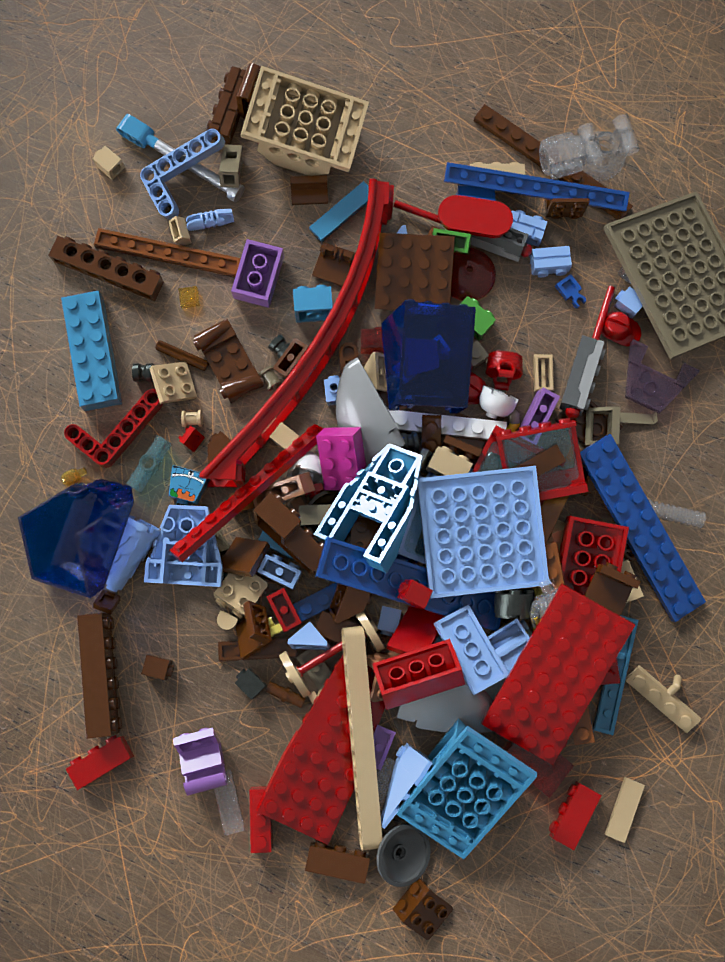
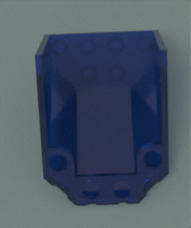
[18,479,134,598]

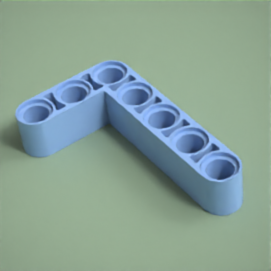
[140,129,225,220]

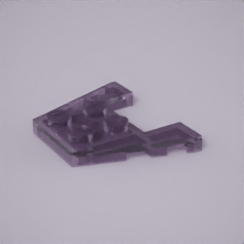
[625,339,700,413]

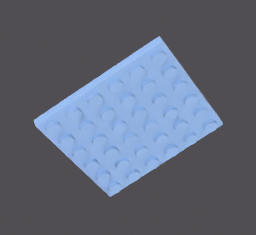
[417,466,549,599]

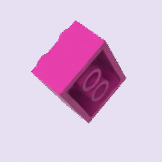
[316,427,366,490]

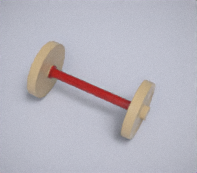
[279,611,385,698]

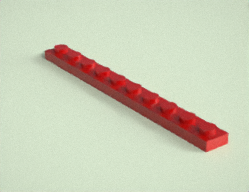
[169,424,324,562]

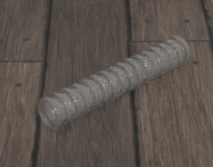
[649,499,706,529]

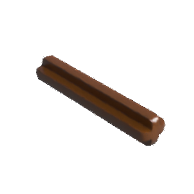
[155,340,209,371]

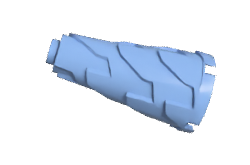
[105,515,161,592]

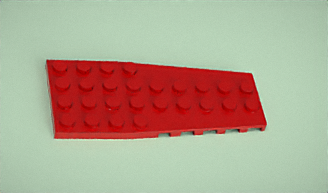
[256,655,385,845]

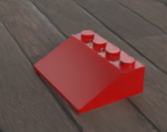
[559,516,629,596]

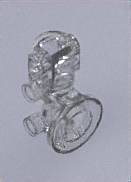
[539,114,640,181]

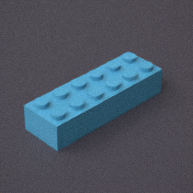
[61,290,122,411]

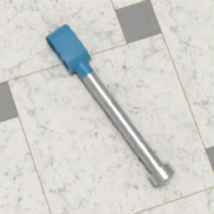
[116,114,244,203]

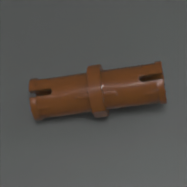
[265,681,306,708]

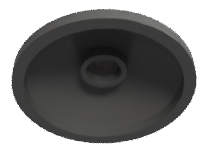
[377,824,431,887]

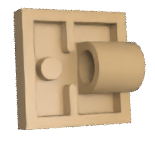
[149,362,197,404]

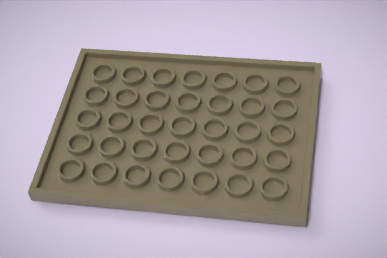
[603,191,725,359]

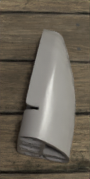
[336,357,405,465]
[397,679,493,733]

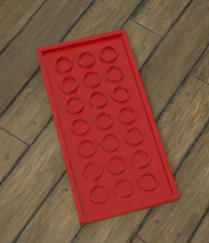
[481,583,635,765]

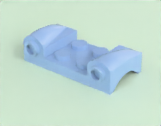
[488,618,530,674]

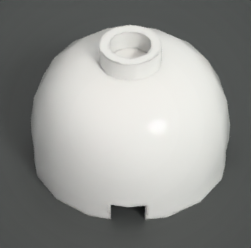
[479,386,519,419]
[287,452,323,484]

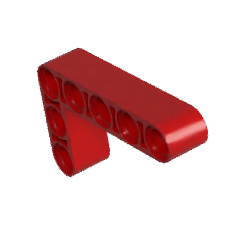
[64,389,163,468]

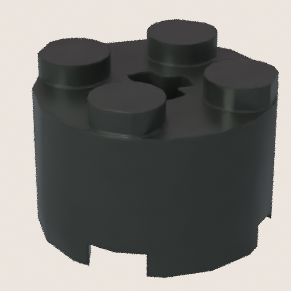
[494,588,535,619]

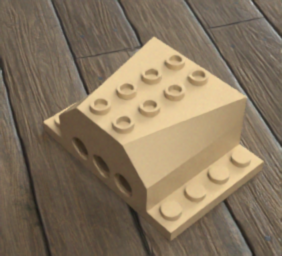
[240,66,369,176]

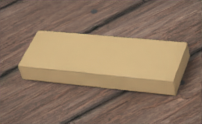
[605,777,645,843]

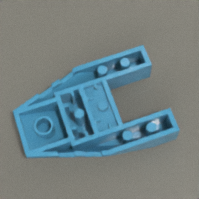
[313,444,423,573]

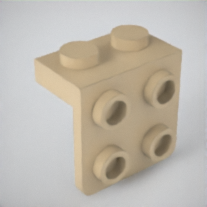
[214,573,268,619]

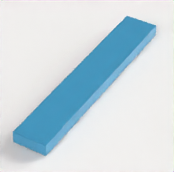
[593,615,639,735]

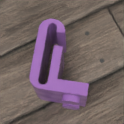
[173,728,228,796]

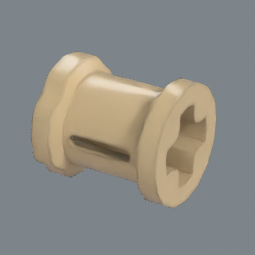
[181,410,203,428]

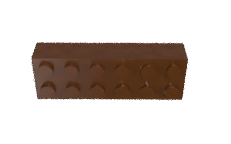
[77,613,122,739]

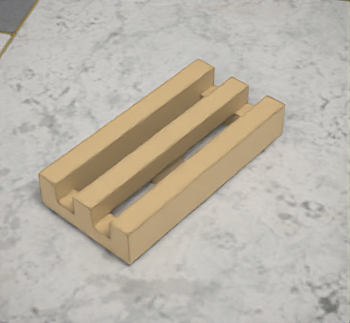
[533,354,554,392]

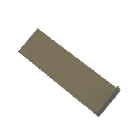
[620,411,658,425]

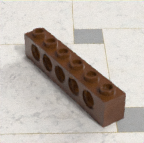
[48,236,164,302]

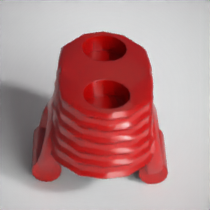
[486,350,523,391]

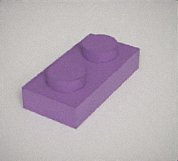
[373,725,396,770]

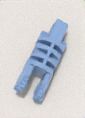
[186,209,234,231]

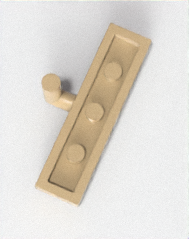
[625,665,701,733]

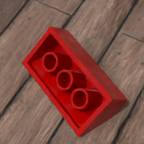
[372,639,465,710]

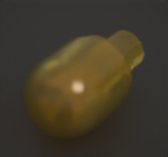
[61,467,87,487]

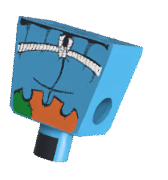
[169,465,210,506]

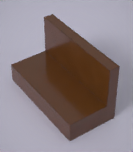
[290,175,328,205]

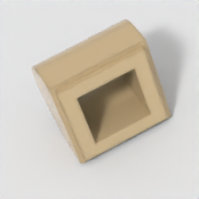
[217,611,240,630]

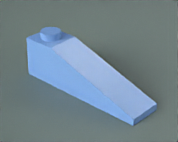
[381,743,432,829]

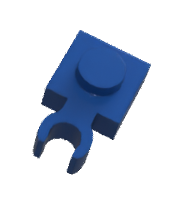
[555,274,586,309]

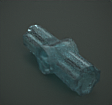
[126,435,172,493]

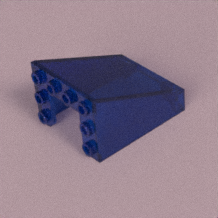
[381,299,476,414]

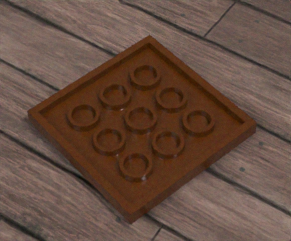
[375,233,455,314]

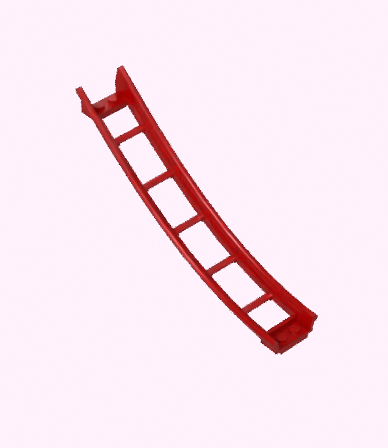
[199,179,394,488]

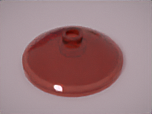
[451,248,496,301]

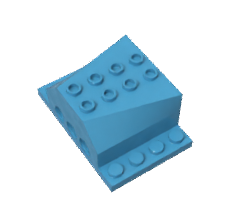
[396,718,537,859]

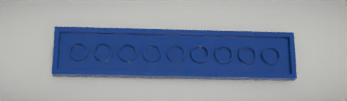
[580,434,706,622]
[315,537,501,631]

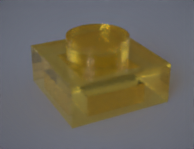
[178,286,200,309]

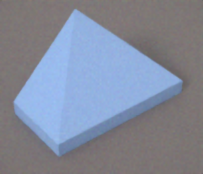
[288,622,331,651]

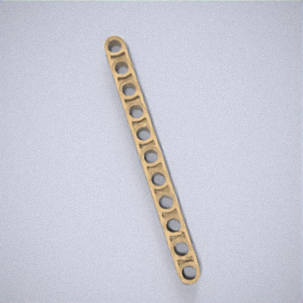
[341,626,383,851]

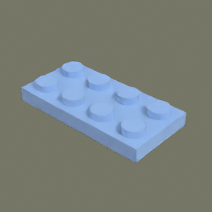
[434,605,508,695]

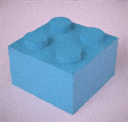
[293,285,333,323]

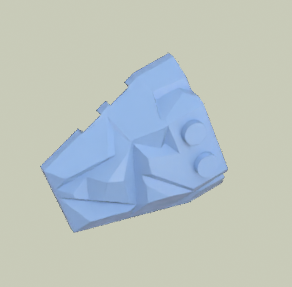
[144,505,223,587]

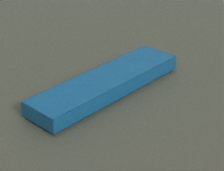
[309,181,369,242]

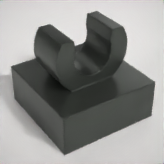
[415,448,433,474]

